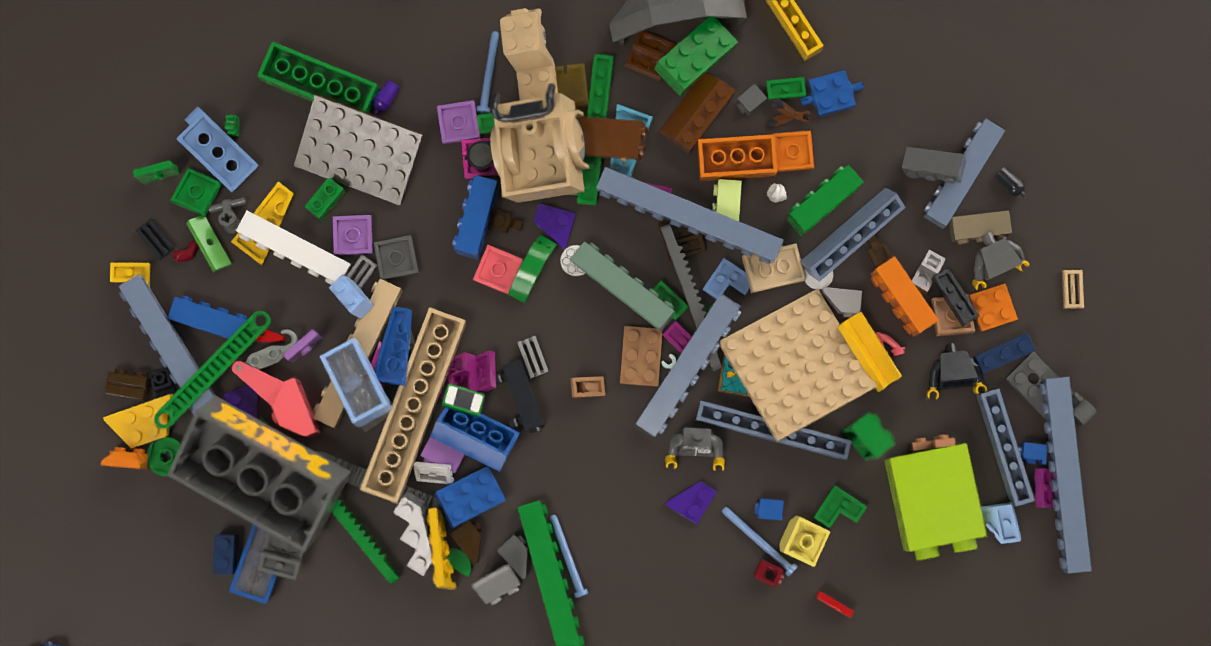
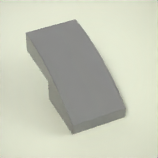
[912,250,946,294]

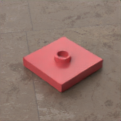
[473,245,523,294]

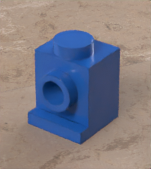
[1018,442,1048,465]

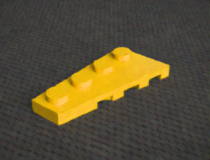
[231,182,294,265]
[427,508,457,590]

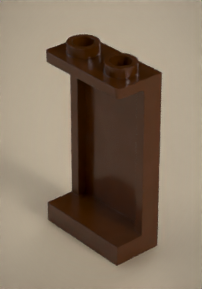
[575,117,648,162]

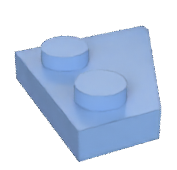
[981,502,1021,544]

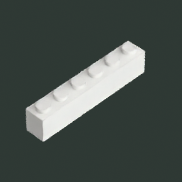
[236,211,351,285]

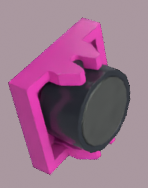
[462,138,499,179]

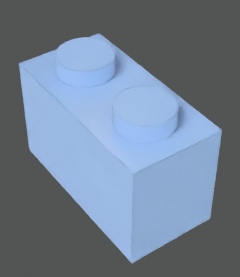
[329,274,375,319]

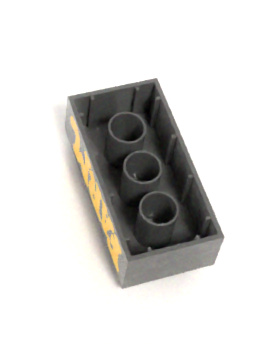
[168,396,351,552]

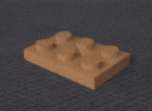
[620,326,662,387]

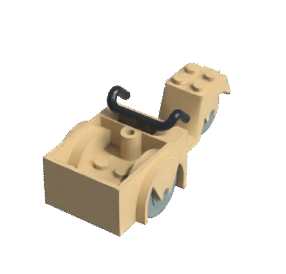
[490,8,589,203]

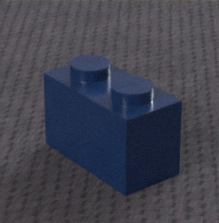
[213,535,238,575]

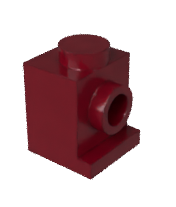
[753,559,785,587]

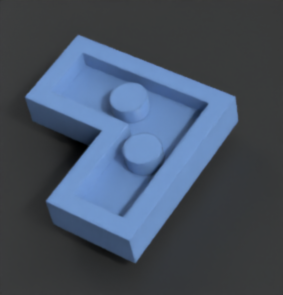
[702,258,750,300]

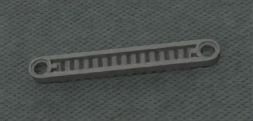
[660,224,722,371]
[317,451,447,521]

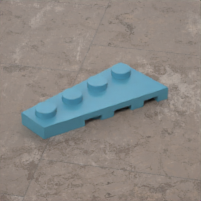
[610,104,653,177]

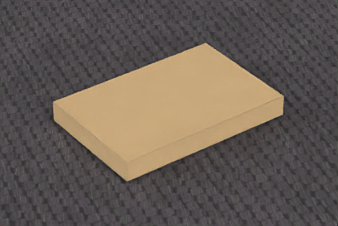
[742,244,806,293]

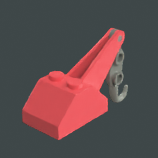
[232,329,321,438]

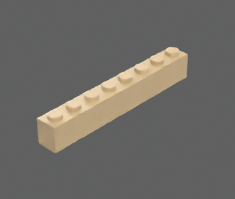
[313,279,403,429]

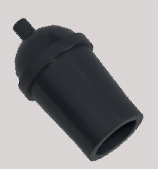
[994,167,1026,198]

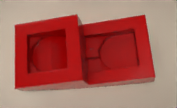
[255,330,287,344]

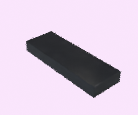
[931,268,980,327]

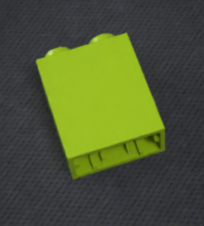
[884,443,987,560]

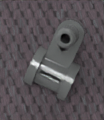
[209,197,247,234]

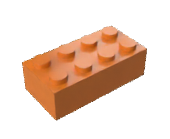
[697,134,777,181]
[870,256,939,337]

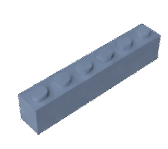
[924,119,1005,229]
[800,188,906,282]
[976,389,1035,506]

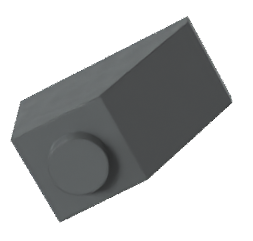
[497,535,528,579]

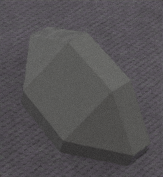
[609,0,747,46]

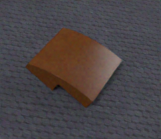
[625,31,675,81]

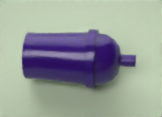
[373,80,400,114]

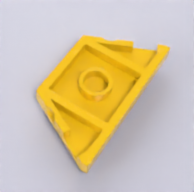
[103,394,173,448]

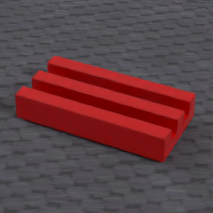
[815,591,854,618]

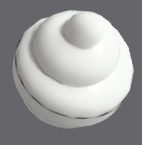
[767,183,787,203]

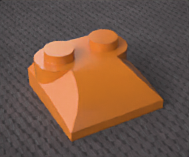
[101,447,149,470]

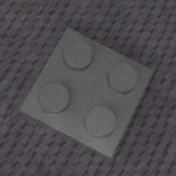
[374,235,419,280]

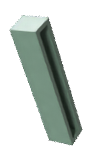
[570,241,675,332]

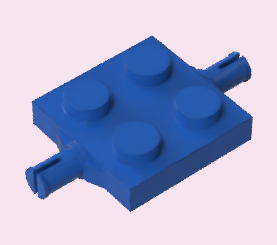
[800,70,864,117]

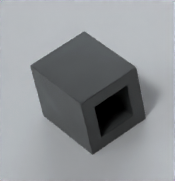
[736,84,767,116]

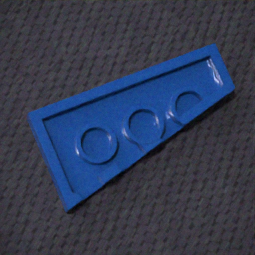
[374,307,412,386]

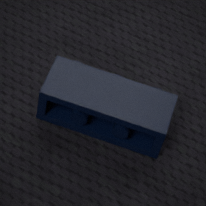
[973,333,1036,374]

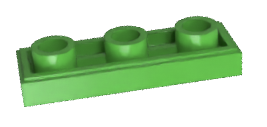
[186,216,231,272]

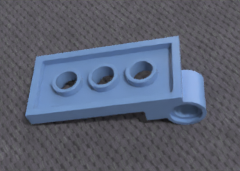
[176,106,259,193]

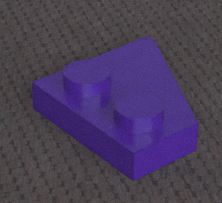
[534,203,575,249]
[223,385,259,419]
[665,481,717,524]

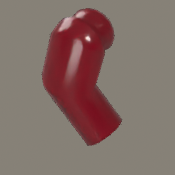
[172,240,198,263]

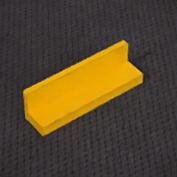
[837,312,902,392]

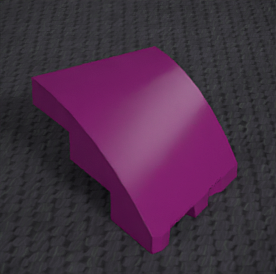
[440,350,496,399]

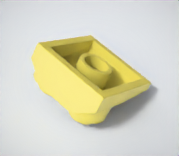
[780,516,830,567]

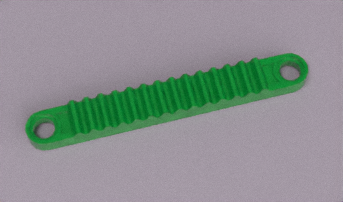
[154,311,271,429]
[332,500,400,584]

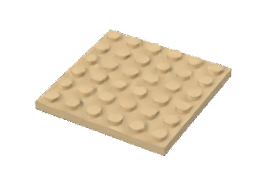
[719,289,877,442]

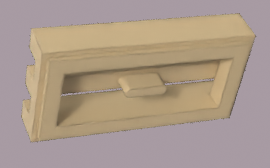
[1062,270,1084,309]

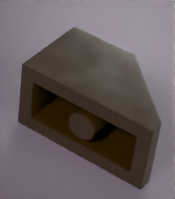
[450,520,482,565]

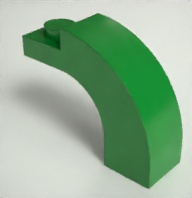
[508,235,557,303]

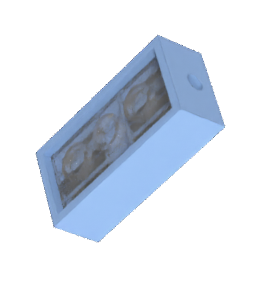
[320,338,393,428]

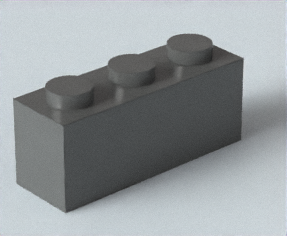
[902,147,966,184]

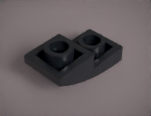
[149,368,176,398]

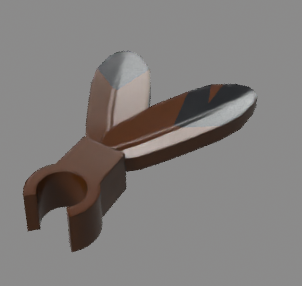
[767,98,811,127]

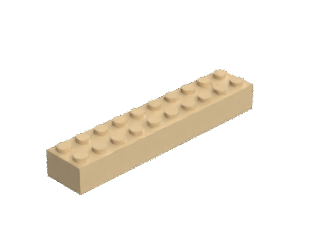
[360,307,466,504]

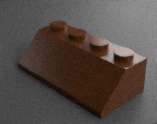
[659,73,736,154]

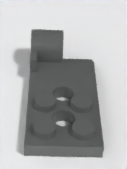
[1005,352,1097,426]

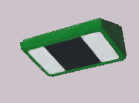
[442,384,485,417]

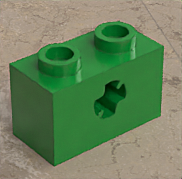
[305,177,347,222]

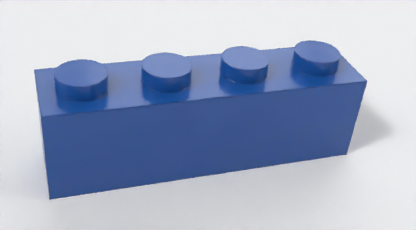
[167,295,247,339]

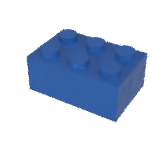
[434,466,506,529]

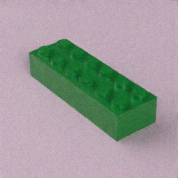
[257,41,380,113]

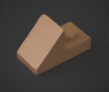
[570,376,605,399]

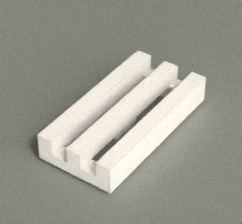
[413,462,454,484]

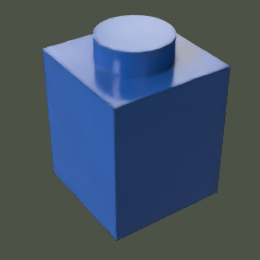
[754,499,784,520]

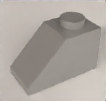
[821,287,862,318]

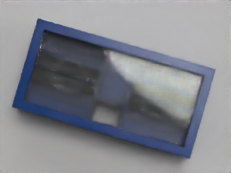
[229,524,277,604]

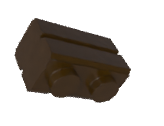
[104,369,151,401]

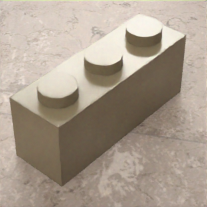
[949,210,1012,245]

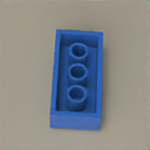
[452,175,499,260]
[431,407,520,472]

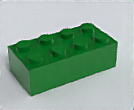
[654,17,738,96]
[787,165,863,237]
[842,413,895,461]

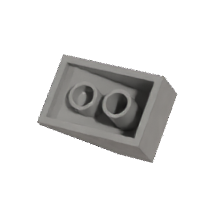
[472,564,521,605]

